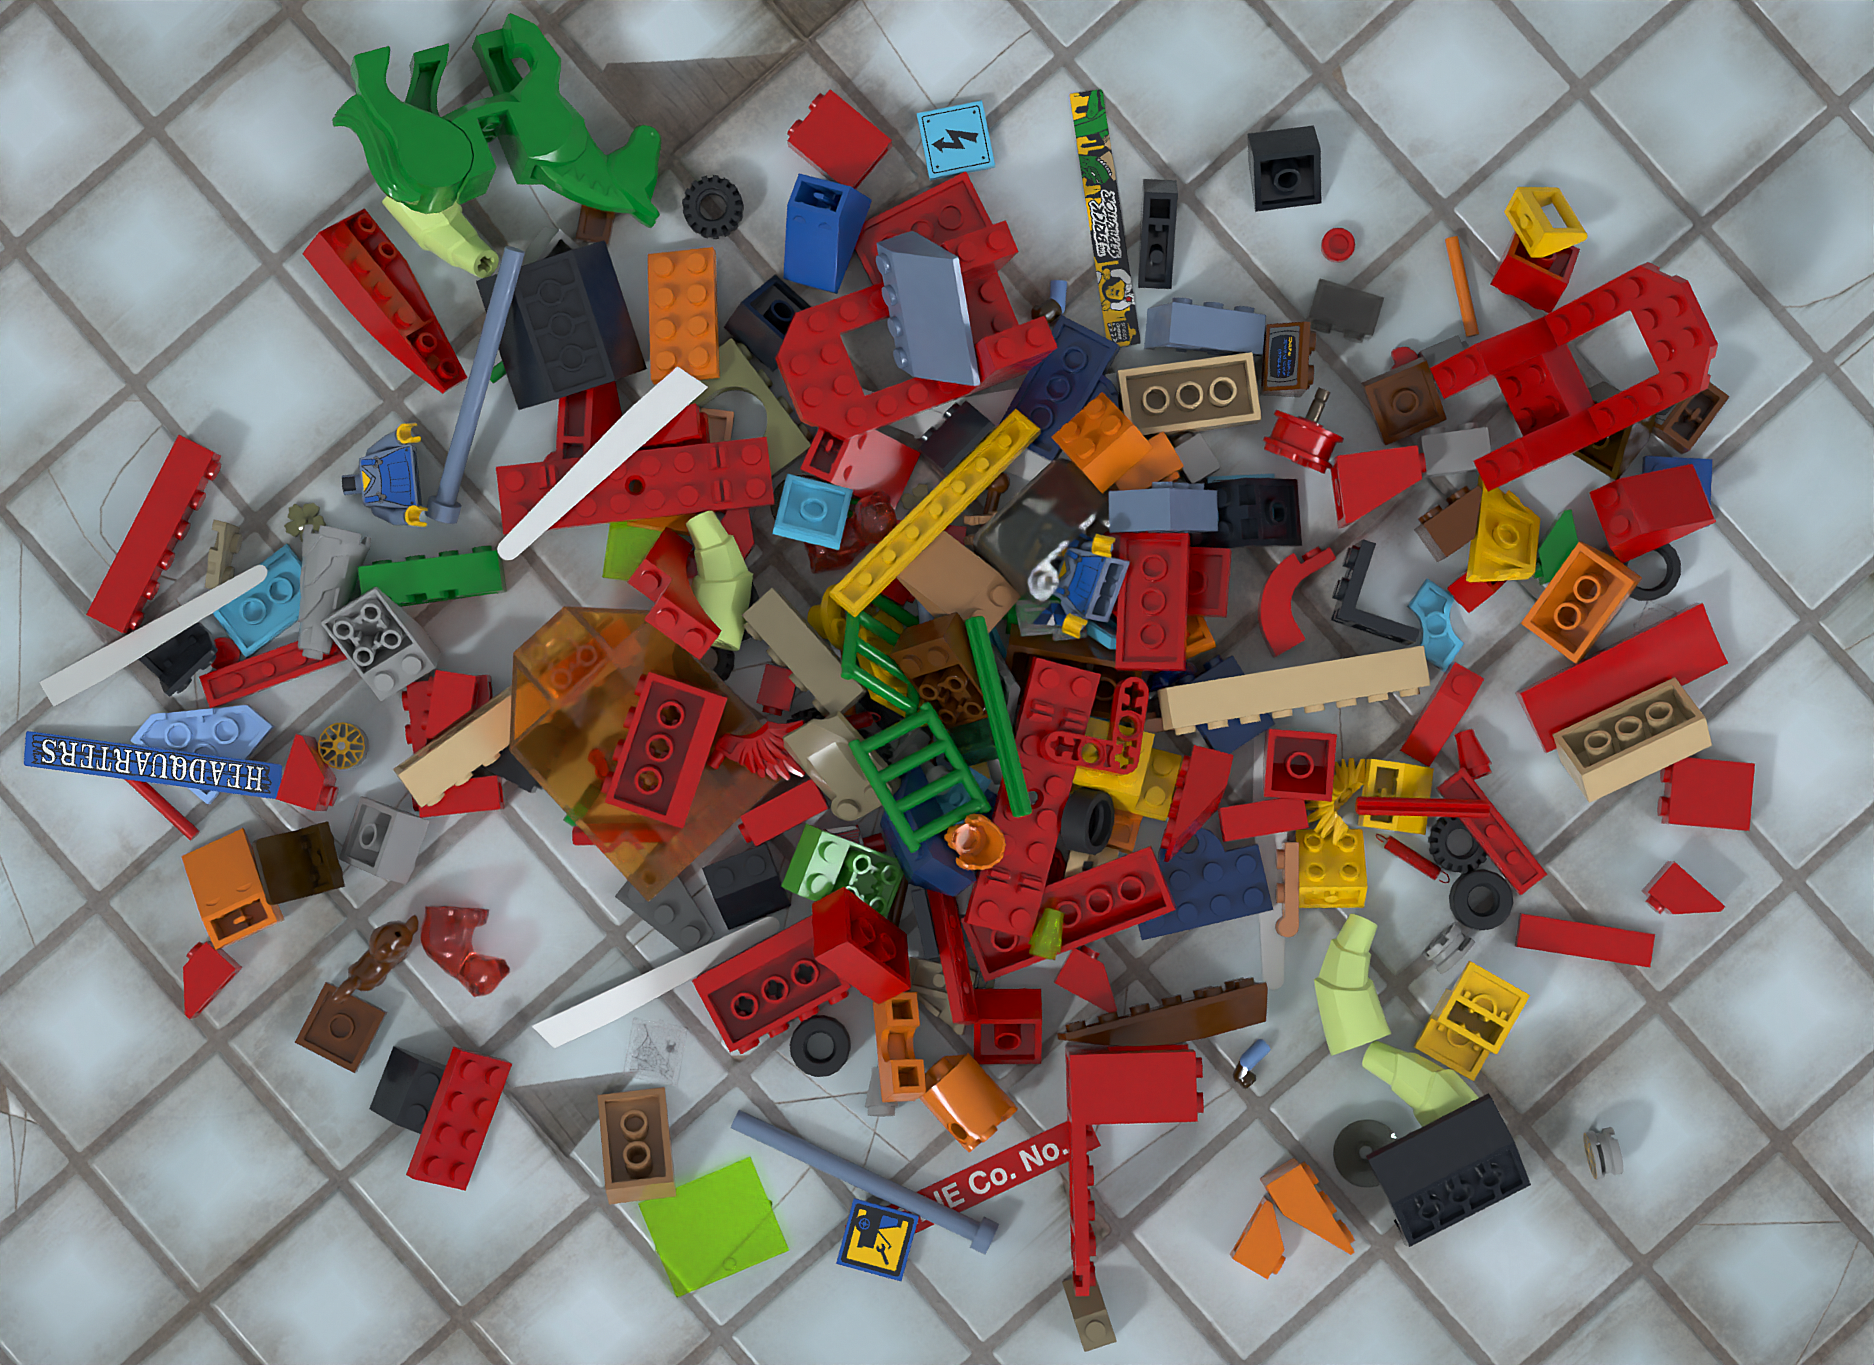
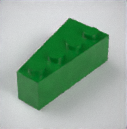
[358,545,507,607]

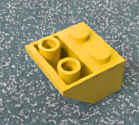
[1358,759,1434,835]

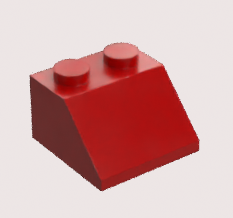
[1490,231,1580,313]
[1263,729,1337,802]
[276,734,339,811]
[973,988,1042,1064]

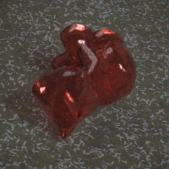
[803,491,898,574]
[420,905,510,997]

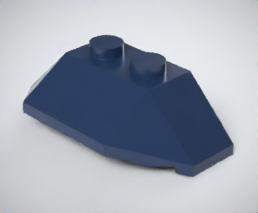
[880,765,977,897]

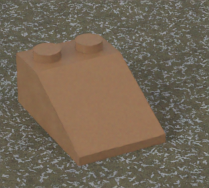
[896,530,1021,634]
[597,1087,676,1205]

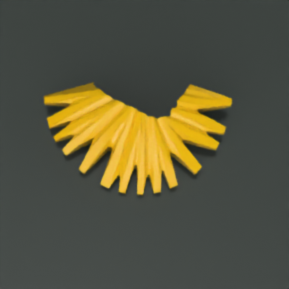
[1304,758,1365,845]

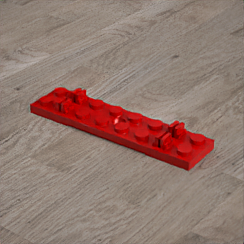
[496,437,775,536]
[964,657,1101,938]

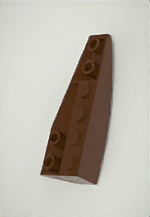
[1057,977,1268,1046]

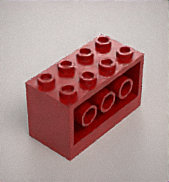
[601,668,729,829]
[691,915,852,1054]

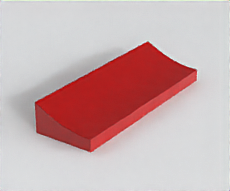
[1515,603,1728,753]
[961,846,1177,982]

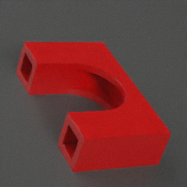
[402,675,505,818]

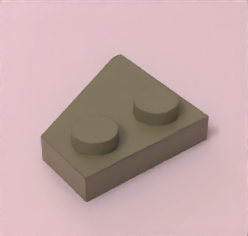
[204,519,242,590]
[905,956,978,1035]

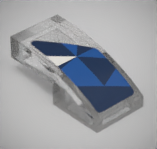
[1015,600,1087,641]

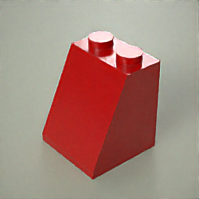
[1330,445,1426,529]

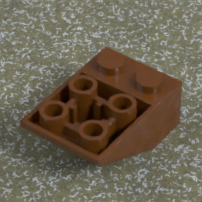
[890,612,988,729]

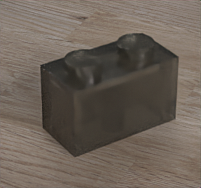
[1305,278,1384,343]

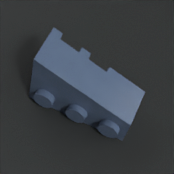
[1144,297,1266,357]
[1109,482,1218,533]

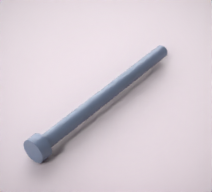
[425,246,525,524]
[731,1110,999,1255]

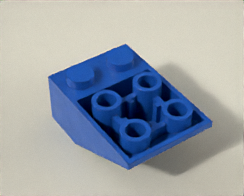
[783,173,872,294]

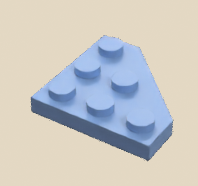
[130,705,275,804]

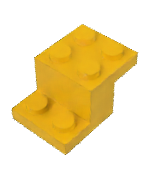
[1072,717,1182,822]
[1413,961,1530,1081]

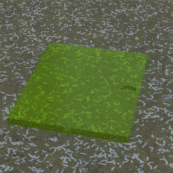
[638,1156,789,1298]

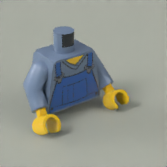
[342,423,428,527]
[1049,534,1130,639]

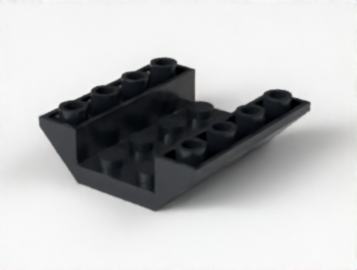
[476,240,647,410]
[1366,1093,1531,1247]

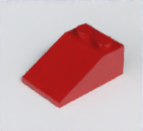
[1589,464,1716,563]

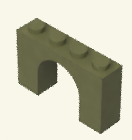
[689,338,814,479]

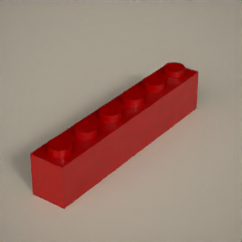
[86,435,222,634]

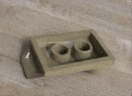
[782,711,901,821]

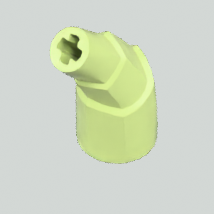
[382,196,499,278]
[686,511,753,651]
[1314,914,1392,1056]
[1362,1040,1479,1127]

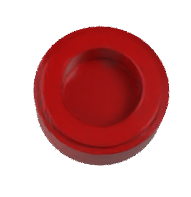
[1321,228,1355,263]

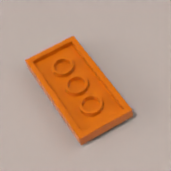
[648,247,720,385]

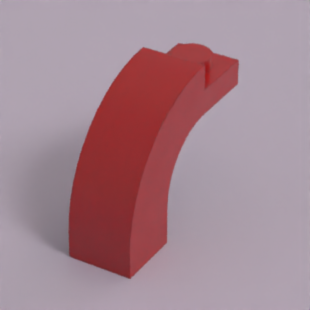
[1258,546,1337,658]

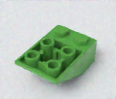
[781,823,904,918]

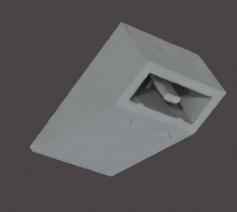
[320,587,441,701]

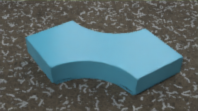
[1407,578,1464,672]

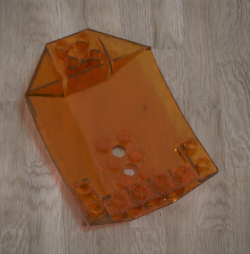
[509,606,783,902]

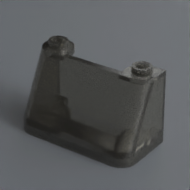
[973,458,1114,605]

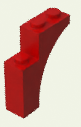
[627,526,722,660]

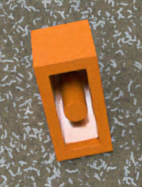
[1230,1196,1286,1280]

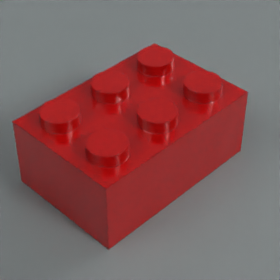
[811,887,911,1005]

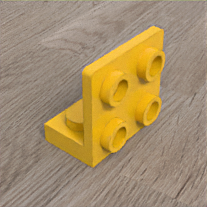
[1295,829,1368,908]

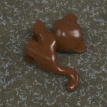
[332,915,419,1004]

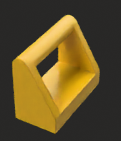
[1504,187,1588,258]

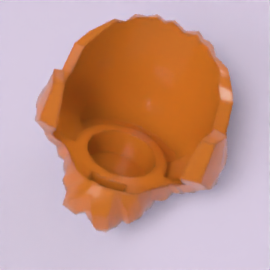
[944,814,1006,870]

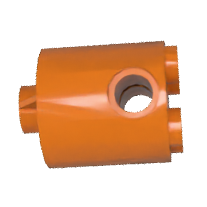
[919,1053,1018,1153]

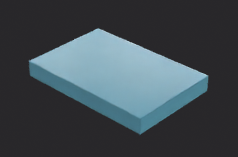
[213,544,302,658]

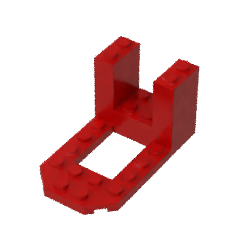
[775,220,1058,441]
[1430,262,1718,492]
[1065,1042,1204,1296]

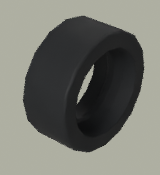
[1616,543,1681,601]
[1061,787,1115,855]

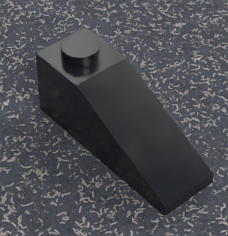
[1138,179,1178,289]

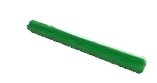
[965,616,1032,818]

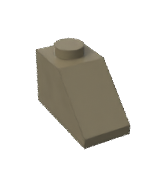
[1062,1276,1117,1352]

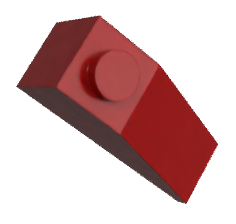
[1399,662,1484,767]

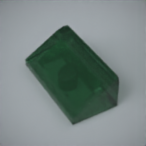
[943,718,998,766]

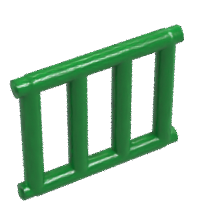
[841,593,920,718]
[848,701,991,853]

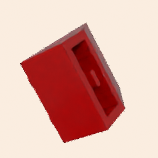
[800,428,921,514]
[1160,745,1234,862]

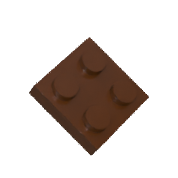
[1361,357,1447,446]
[295,982,388,1073]

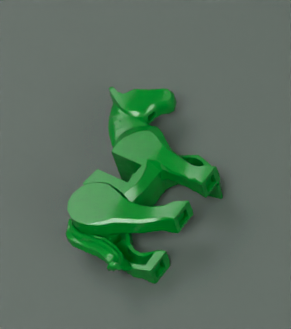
[332,13,661,228]

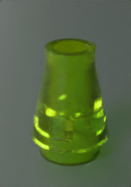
[1028,908,1065,961]

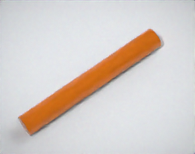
[1445,236,1479,337]

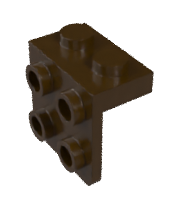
[252,821,345,905]

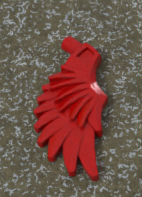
[706,716,847,780]

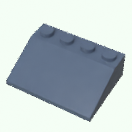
[876,231,980,386]

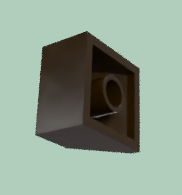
[1573,381,1657,480]

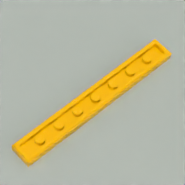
[830,409,1041,618]

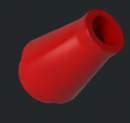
[1454,729,1492,780]

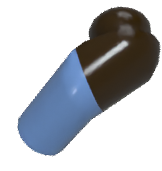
[1031,280,1067,324]
[1233,1039,1271,1089]

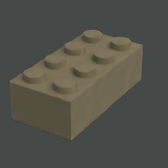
[742,588,869,717]

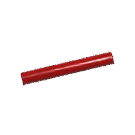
[124,779,200,841]

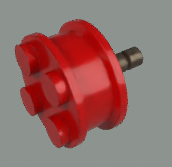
[1262,387,1344,474]

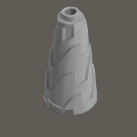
[298,524,371,660]

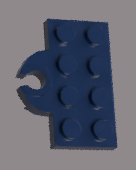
[999,315,1121,464]
[1138,827,1273,940]

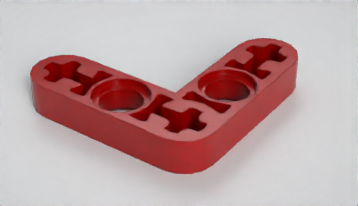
[1040,677,1149,776]

